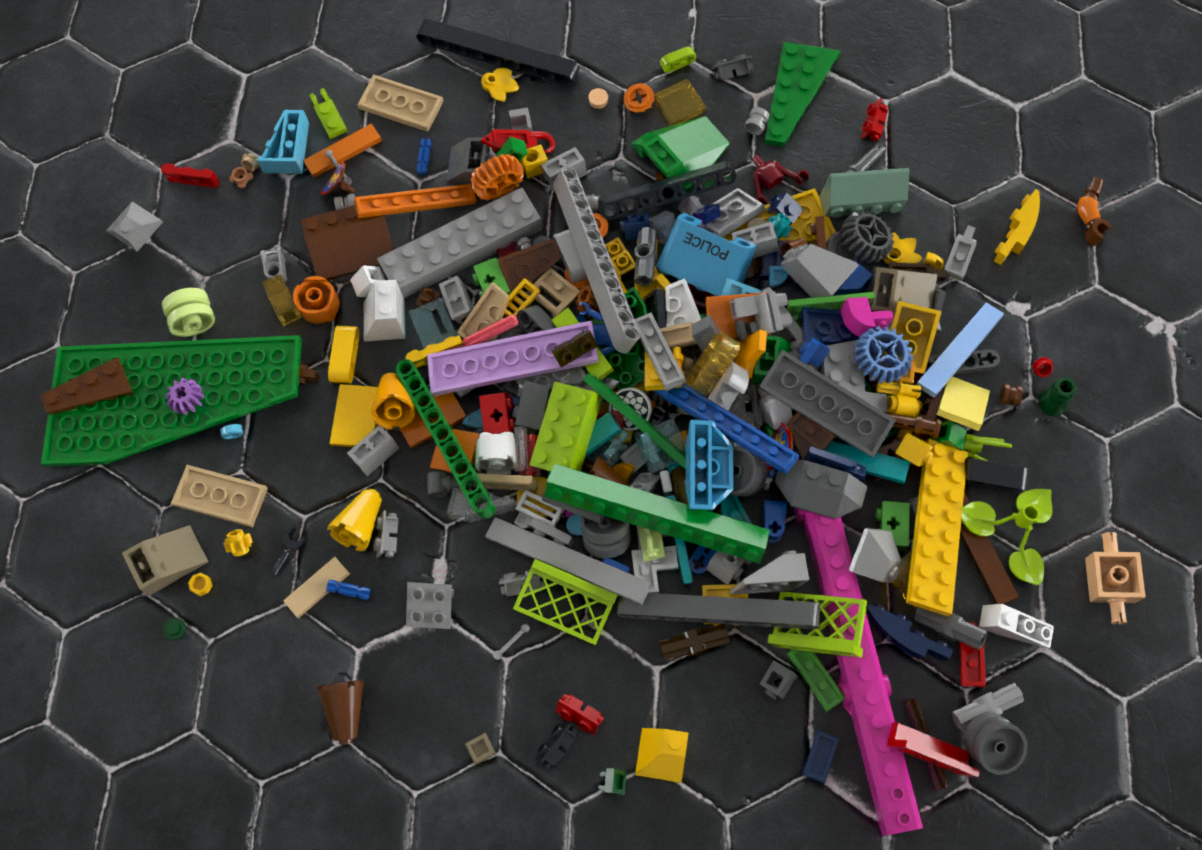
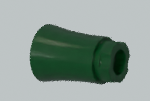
[1038,377,1077,416]

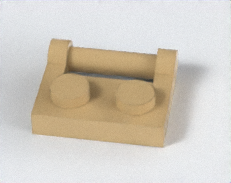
[526,267,580,318]

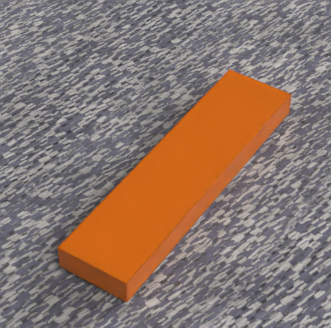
[303,123,382,178]

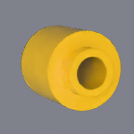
[887,394,919,418]

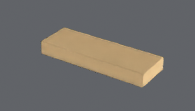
[474,473,538,491]
[283,557,350,618]

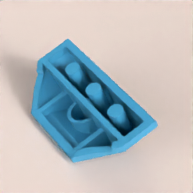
[686,420,733,510]

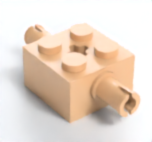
[1085,532,1145,624]

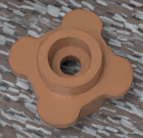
[229,167,253,188]

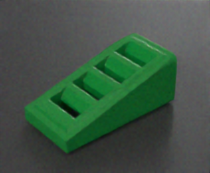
[496,137,528,162]

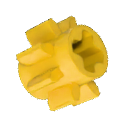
[223,529,253,556]

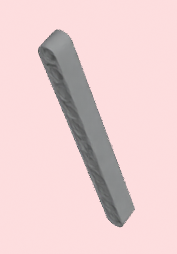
[553,166,640,354]

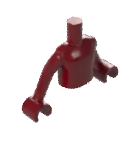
[752,155,809,205]

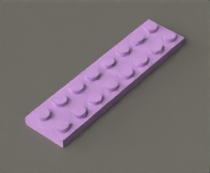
[427,321,599,396]

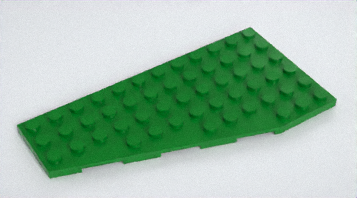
[41,335,302,467]

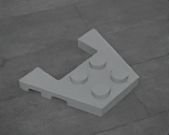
[821,340,888,413]

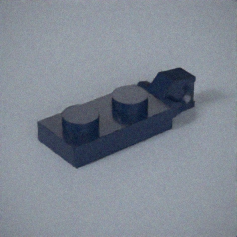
[803,446,866,482]

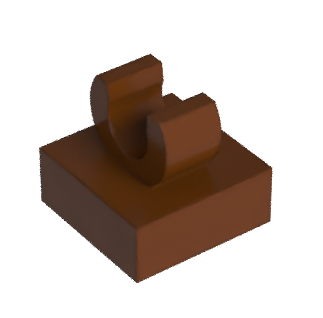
[415,287,442,314]

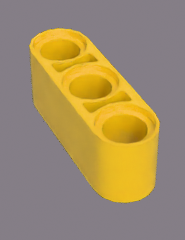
[328,326,359,384]

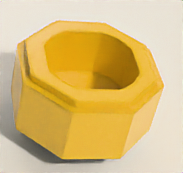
[188,573,212,596]

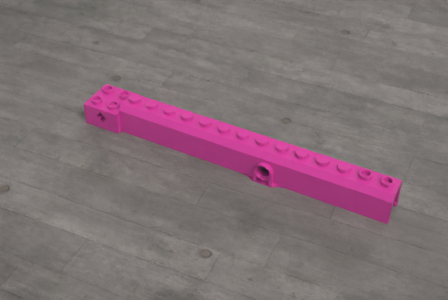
[793,507,923,837]

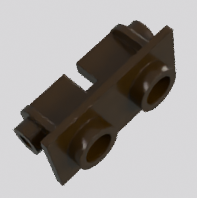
[551,329,598,367]

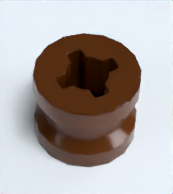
[1000,383,1023,407]

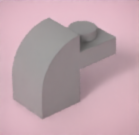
[708,357,749,410]

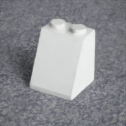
[364,280,405,342]

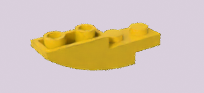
[994,189,1040,265]

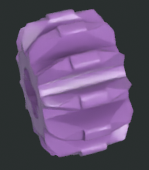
[165,378,204,415]

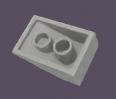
[729,551,809,595]

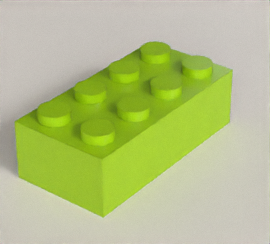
[530,381,603,472]

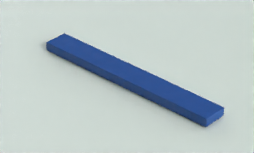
[643,381,799,475]

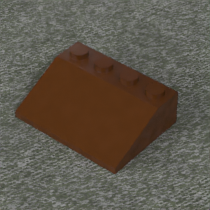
[301,205,394,280]

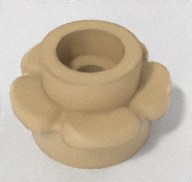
[241,153,260,172]

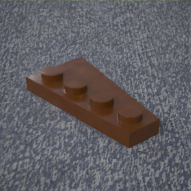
[40,357,134,415]

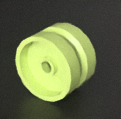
[162,288,215,337]

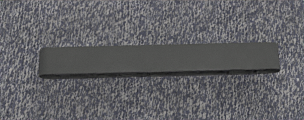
[617,593,820,629]

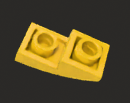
[605,237,636,277]

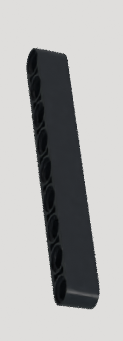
[416,19,580,86]

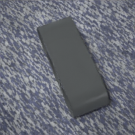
[516,305,557,334]

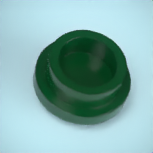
[163,618,186,640]

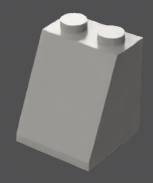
[780,244,859,298]

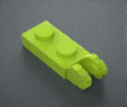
[309,88,348,139]

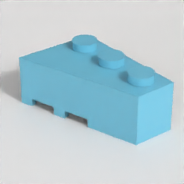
[257,110,309,174]

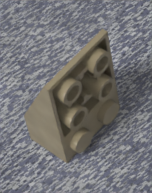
[870,267,937,312]
[122,525,209,596]

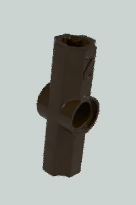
[659,624,730,661]

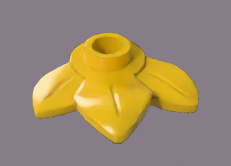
[481,68,519,102]
[883,232,922,264]

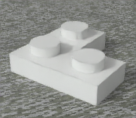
[632,546,678,593]

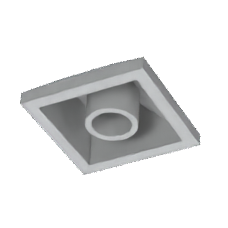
[106,202,163,251]
[849,528,902,583]

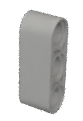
[553,229,588,284]

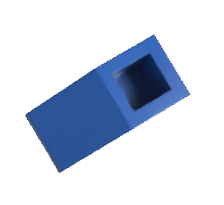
[832,260,873,296]

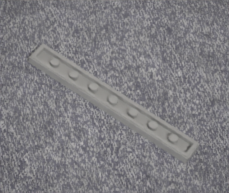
[485,517,651,605]

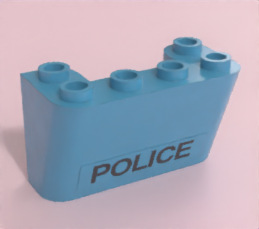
[656,213,757,296]

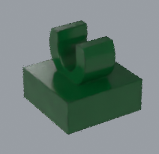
[599,768,627,795]

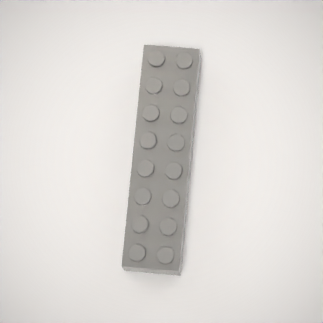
[377,187,543,299]

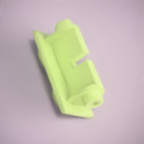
[637,526,666,562]

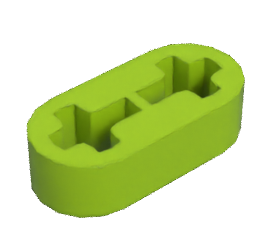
[659,47,696,73]

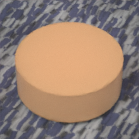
[589,88,608,109]

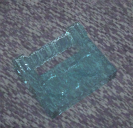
[408,298,459,349]

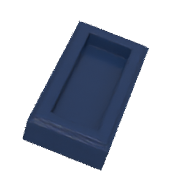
[802,730,840,784]

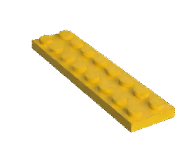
[906,439,968,617]

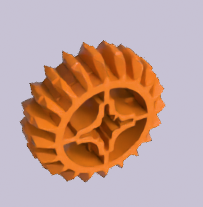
[470,154,524,201]

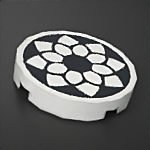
[609,387,652,431]

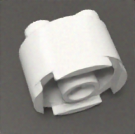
[475,432,519,475]

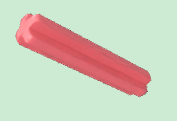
[462,315,518,347]

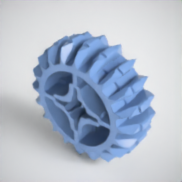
[853,326,914,384]

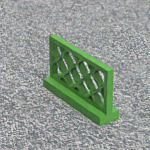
[786,292,875,326]

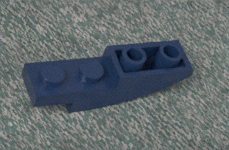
[866,603,953,662]

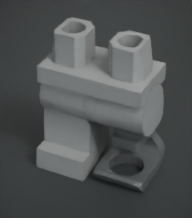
[729,292,792,341]

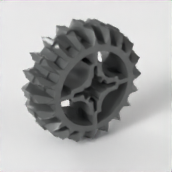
[840,210,895,264]

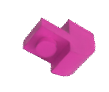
[840,297,893,336]

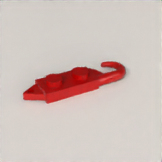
[480,129,555,153]

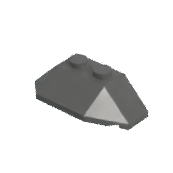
[775,460,867,519]

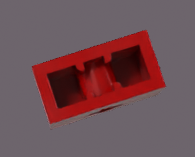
[479,393,516,434]

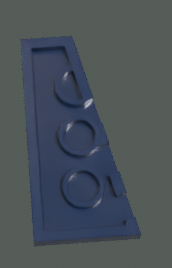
[800,307,860,345]

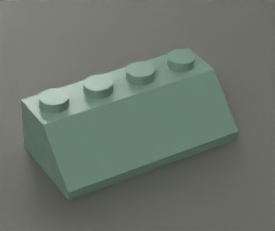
[819,168,910,218]

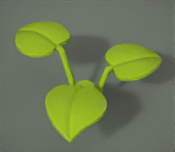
[960,489,1052,585]

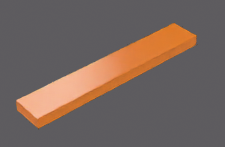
[354,184,477,218]

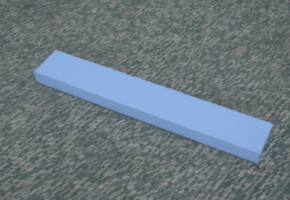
[917,303,1004,398]

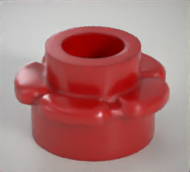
[1032,357,1054,377]

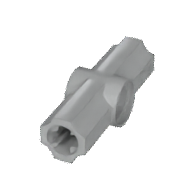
[951,683,1024,731]

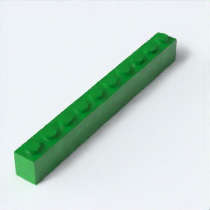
[544,464,770,564]

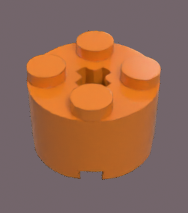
[293,276,340,324]

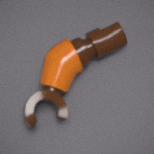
[1077,177,1112,246]

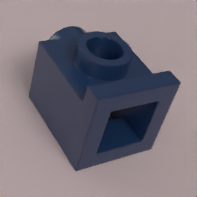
[620,211,649,240]

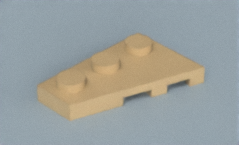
[457,283,509,343]

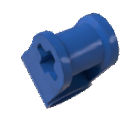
[763,499,787,543]

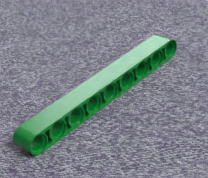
[396,359,496,519]

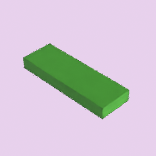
[787,650,845,712]

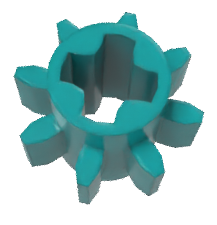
[767,213,793,239]

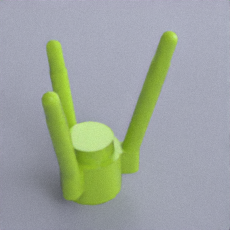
[963,434,1012,461]

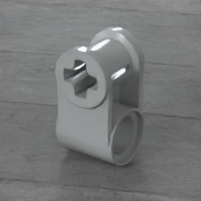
[260,247,287,287]

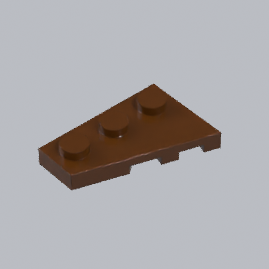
[497,238,562,293]

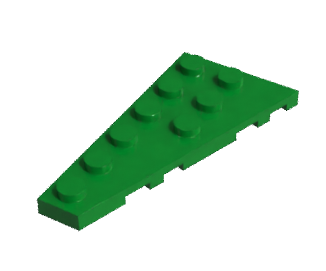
[764,42,841,147]

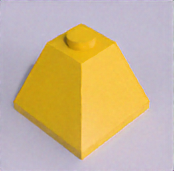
[635,728,689,783]

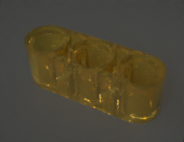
[686,332,740,396]

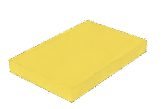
[937,377,990,431]

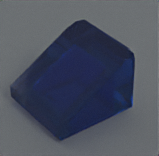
[692,204,721,225]

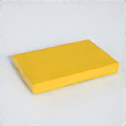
[330,384,378,447]

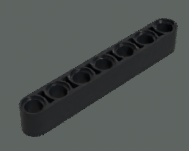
[600,161,737,220]

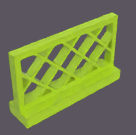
[513,559,618,645]
[768,591,867,658]

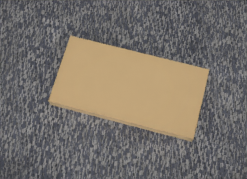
[357,75,444,132]
[171,465,268,528]

